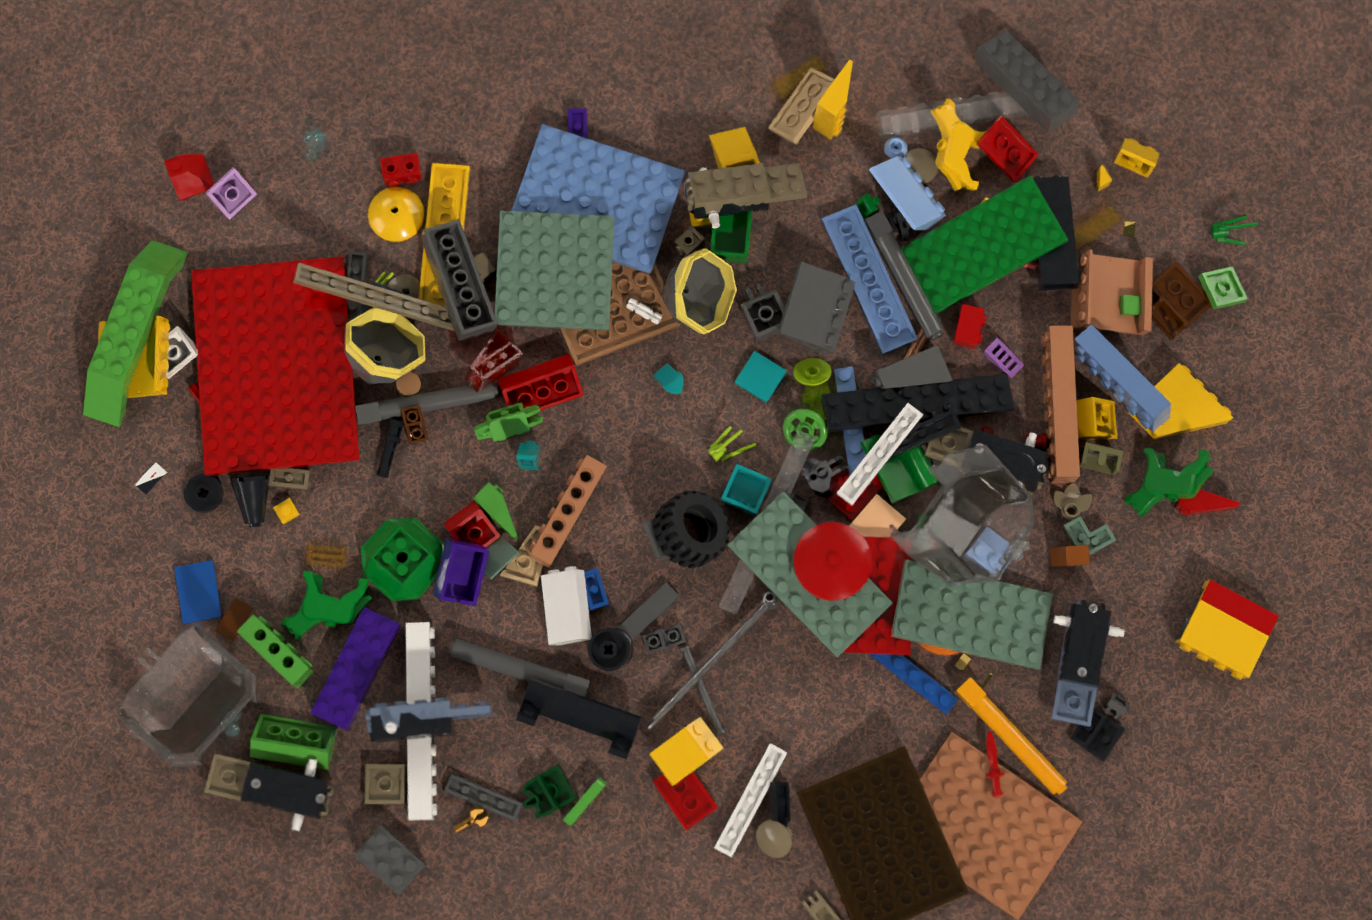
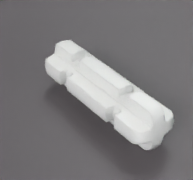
[626,298,662,324]

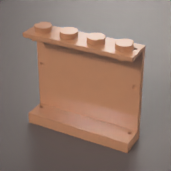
[1078,249,1153,335]

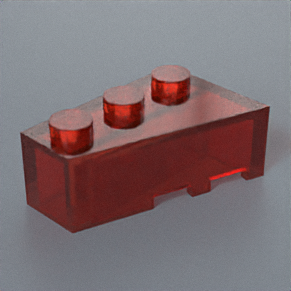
[465,327,524,393]

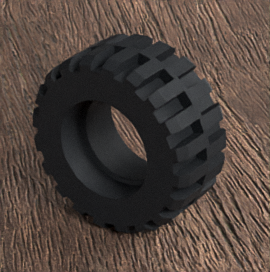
[654,490,730,568]

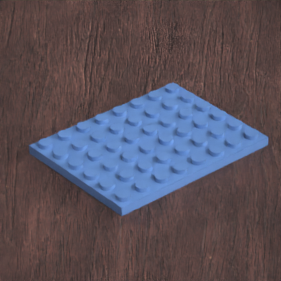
[512,124,685,274]

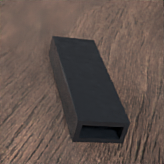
[1033,175,1080,291]

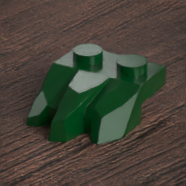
[522,764,578,818]

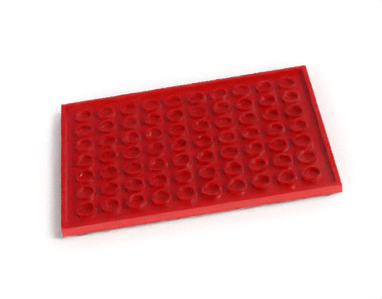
[191,256,360,476]

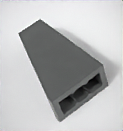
[872,345,952,389]

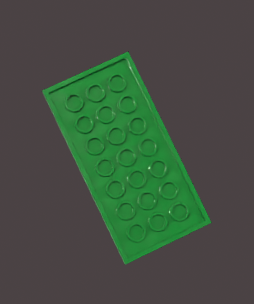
[901,176,1068,314]

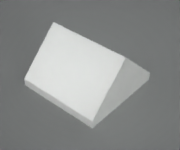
[166,326,198,379]

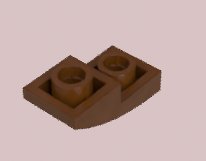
[401,404,429,444]

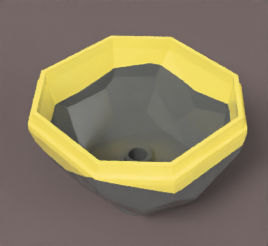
[662,249,737,334]
[344,307,425,384]

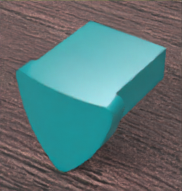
[653,363,683,394]

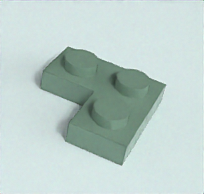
[1063,516,1116,555]

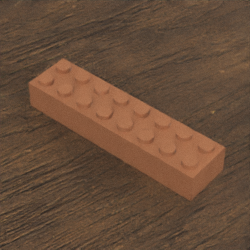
[1041,326,1080,483]

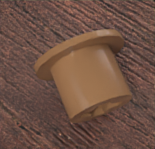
[396,372,421,396]

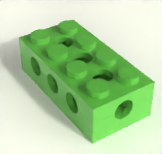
[236,615,314,689]

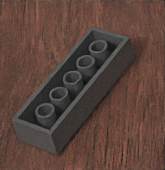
[976,30,1079,133]
[421,220,498,341]

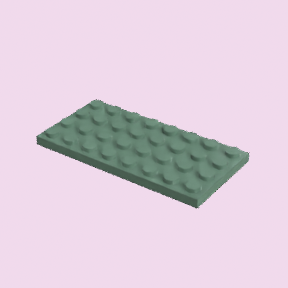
[727,491,893,658]
[891,560,1053,670]

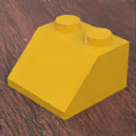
[1114,138,1160,178]
[1076,397,1118,440]

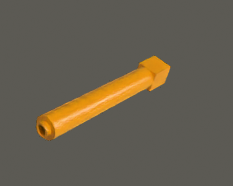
[955,677,1068,795]

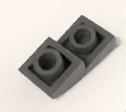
[642,624,687,654]

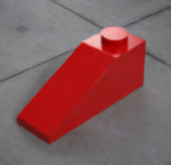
[1174,489,1240,516]

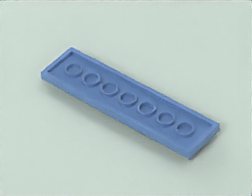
[821,205,918,355]

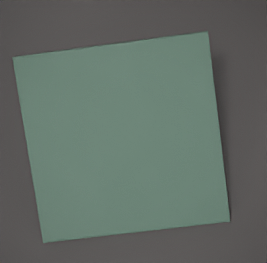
[484,535,519,580]

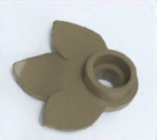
[1054,483,1092,521]

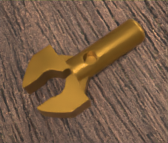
[453,806,488,833]

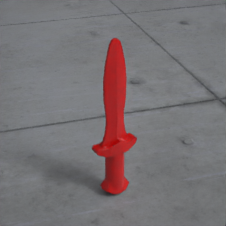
[985,731,1005,798]

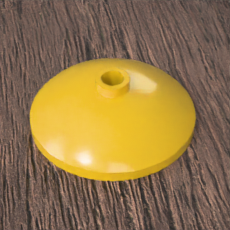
[368,187,424,242]

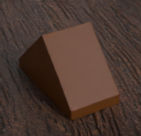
[1050,545,1090,566]

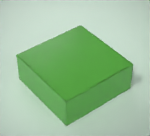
[1120,295,1141,316]

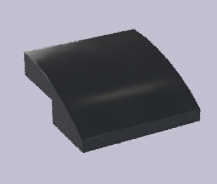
[1070,708,1125,762]

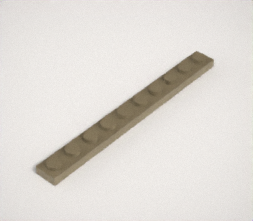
[293,263,477,338]

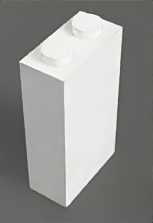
[541,566,592,646]

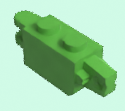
[474,402,543,442]

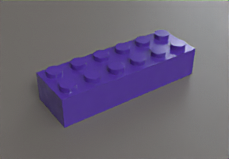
[311,607,401,731]

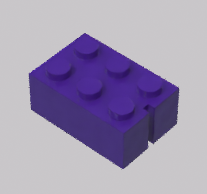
[433,539,489,606]

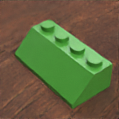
[250,714,337,770]

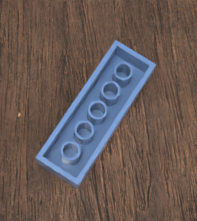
[1074,325,1171,432]

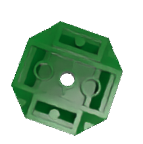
[361,518,445,602]

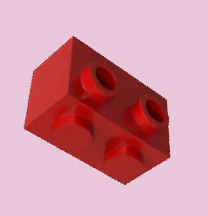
[380,153,422,186]
[953,304,987,349]

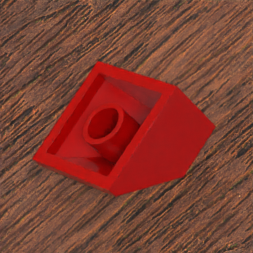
[164,154,214,201]

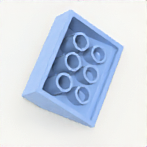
[869,156,946,230]

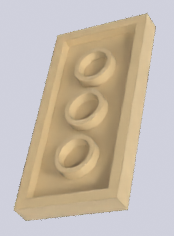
[768,68,835,144]

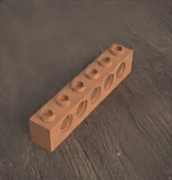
[528,455,607,568]

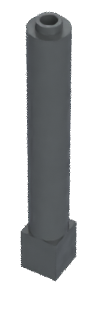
[865,211,944,341]
[355,381,498,425]
[449,639,591,697]

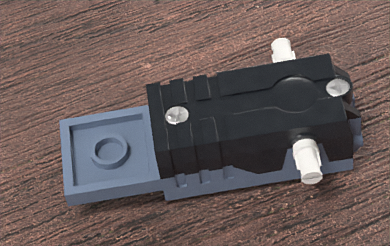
[1051,600,1125,727]
[366,698,493,742]

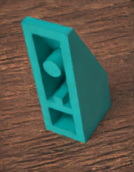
[516,441,540,471]

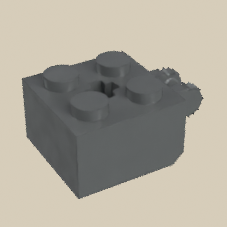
[740,283,785,343]

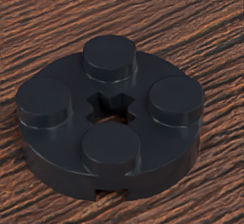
[184,474,224,513]

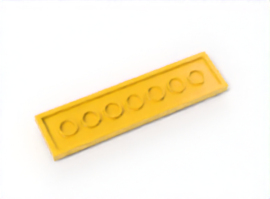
[419,163,470,307]

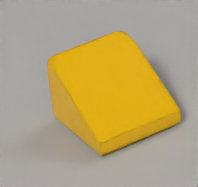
[1097,165,1112,192]

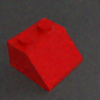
[443,501,500,547]

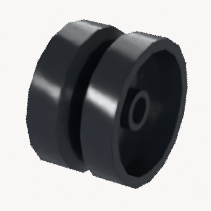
[587,628,634,671]

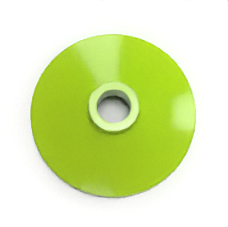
[793,358,831,386]

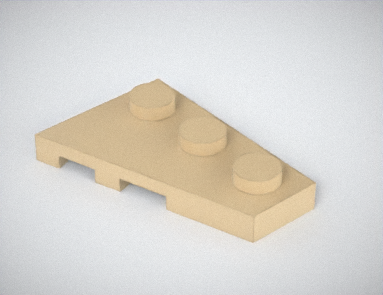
[500,525,551,587]

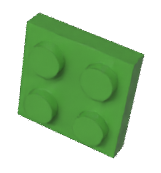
[1198,267,1248,309]

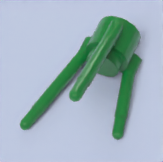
[1211,216,1258,246]

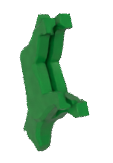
[1125,448,1214,517]
[280,571,373,641]

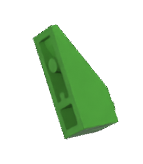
[473,482,518,541]

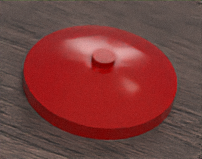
[793,522,872,601]

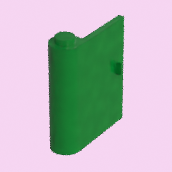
[860,432,940,503]

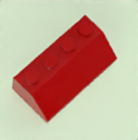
[497,354,584,411]

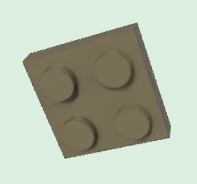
[365,764,406,804]

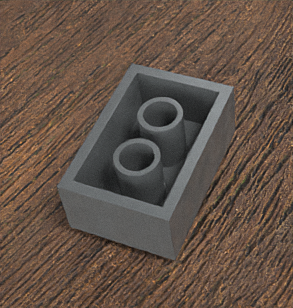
[354,826,427,896]

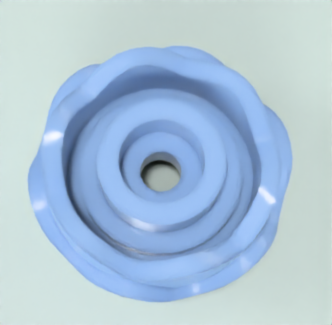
[884,137,907,159]

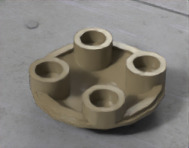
[903,148,938,184]
[756,819,792,858]

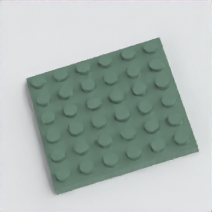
[495,211,615,331]

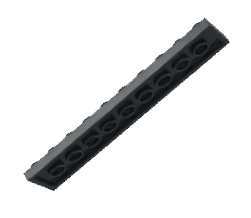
[821,373,1015,432]

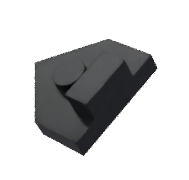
[888,203,910,240]

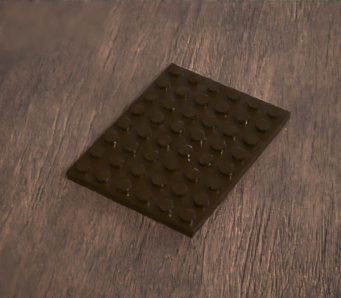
[797,746,969,920]

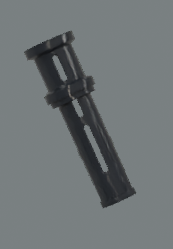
[376,419,405,478]

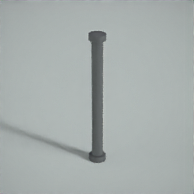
[680,645,726,736]

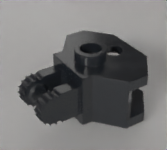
[802,456,849,499]

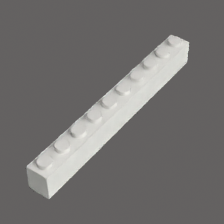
[406,622,437,821]

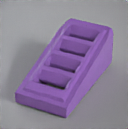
[983,338,1024,379]

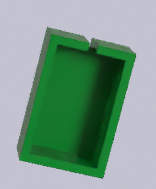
[710,211,752,264]

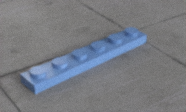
[834,366,866,476]

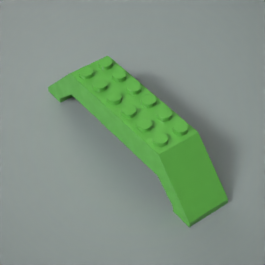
[83,240,188,428]

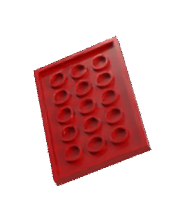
[842,537,913,655]

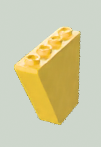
[1127,363,1233,440]

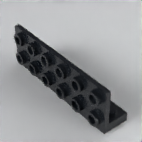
[516,678,641,760]

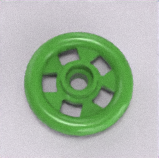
[783,409,827,451]

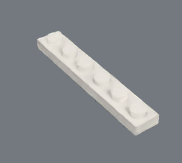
[837,403,923,506]
[714,743,787,857]

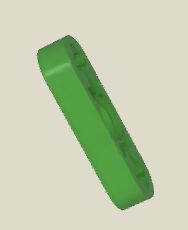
[563,777,607,827]

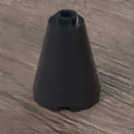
[231,475,270,527]

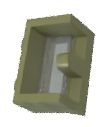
[1079,442,1123,475]

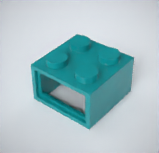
[721,464,772,518]

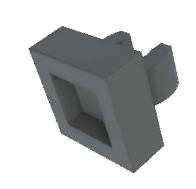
[1105,692,1130,719]

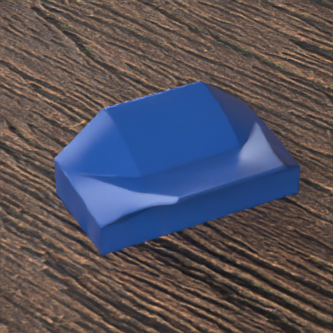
[584,568,609,611]

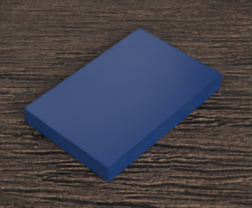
[174,560,223,625]

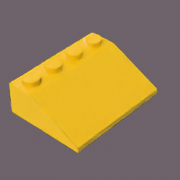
[812,59,853,140]

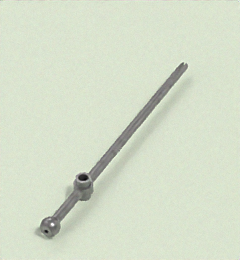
[645,592,780,729]

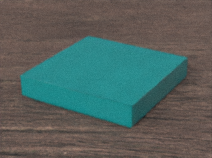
[734,351,787,403]

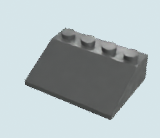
[778,262,855,354]

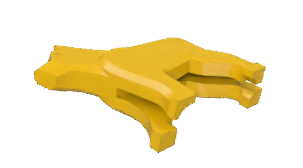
[931,98,986,191]

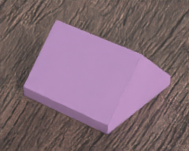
[206,167,257,220]

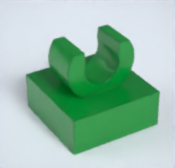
[856,193,881,220]

